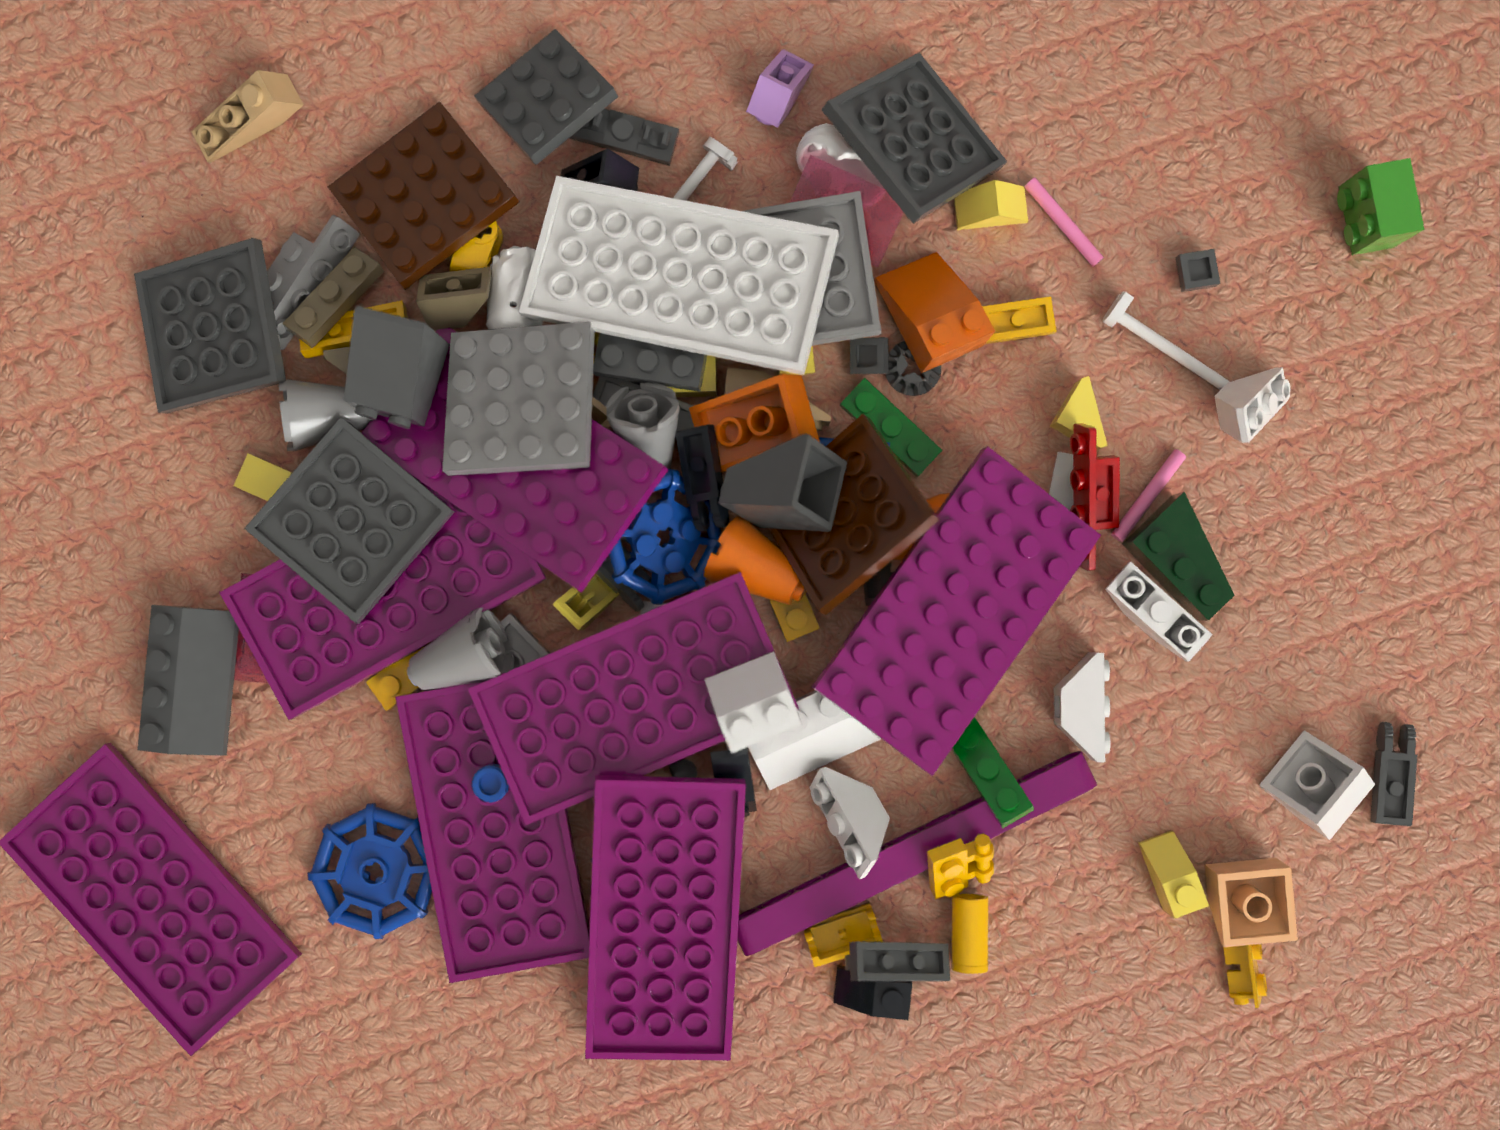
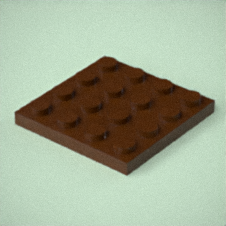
[328,101,519,290]
[769,414,940,615]

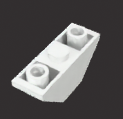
[1214,367,1290,443]
[1105,562,1213,662]
[1054,652,1111,762]
[809,767,890,879]

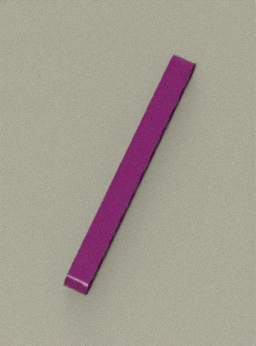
[737,751,1097,956]

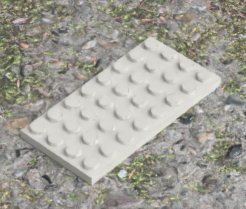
[519,176,839,375]

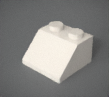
[705,651,802,754]
[1259,730,1375,840]

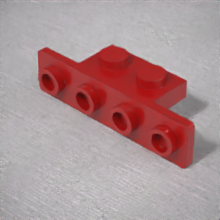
[1070,423,1120,571]

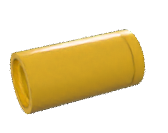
[951,893,988,974]

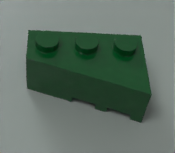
[1122,492,1235,621]

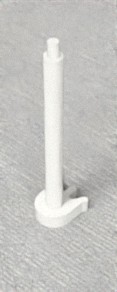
[673,137,738,201]
[1102,291,1230,390]

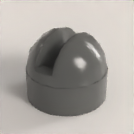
[668,759,697,778]

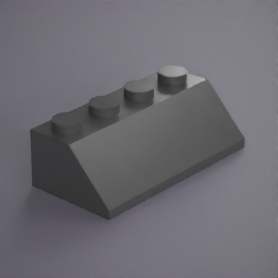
[137,605,239,756]

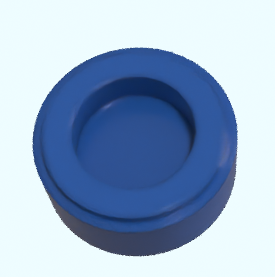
[472,764,510,802]

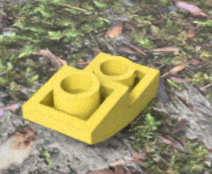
[233,453,293,501]

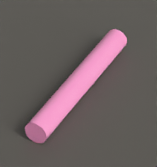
[1024,178,1104,267]
[1111,449,1186,542]

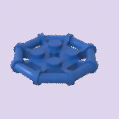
[609,469,722,605]
[307,803,432,939]

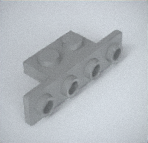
[267,215,359,350]

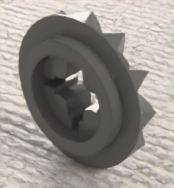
[886,341,942,396]

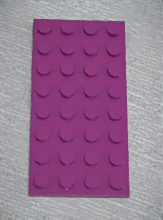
[362,328,668,593]
[812,446,1101,776]
[219,482,547,720]
[468,572,799,825]
[396,681,590,983]
[0,743,302,1056]
[585,775,746,1061]

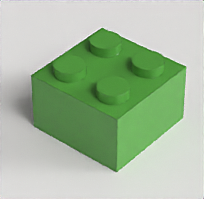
[1337,158,1425,255]

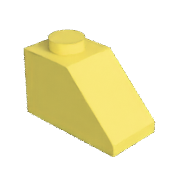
[1138,830,1209,918]

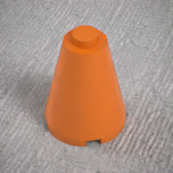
[704,516,806,605]

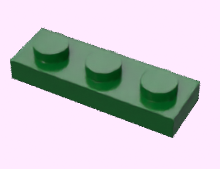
[840,378,942,477]
[952,717,1034,829]

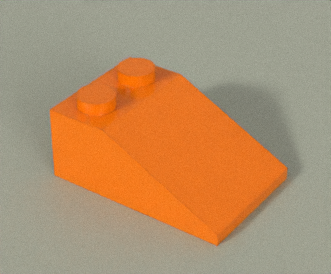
[874,252,995,373]
[689,374,820,474]

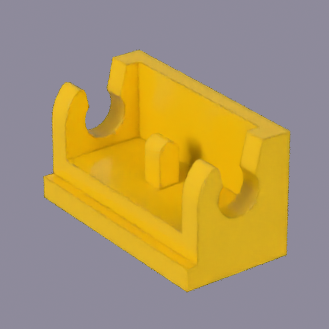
[804,903,883,967]

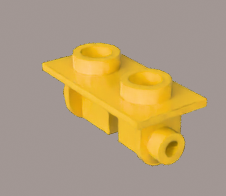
[1223,944,1267,1008]

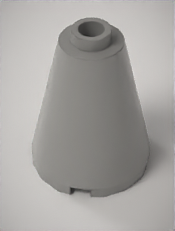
[279,379,373,451]
[606,382,680,469]
[407,608,514,690]

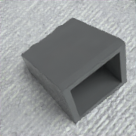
[344,306,450,429]
[719,434,847,532]

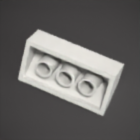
[749,690,881,790]

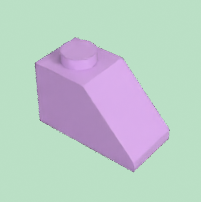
[746,49,814,128]

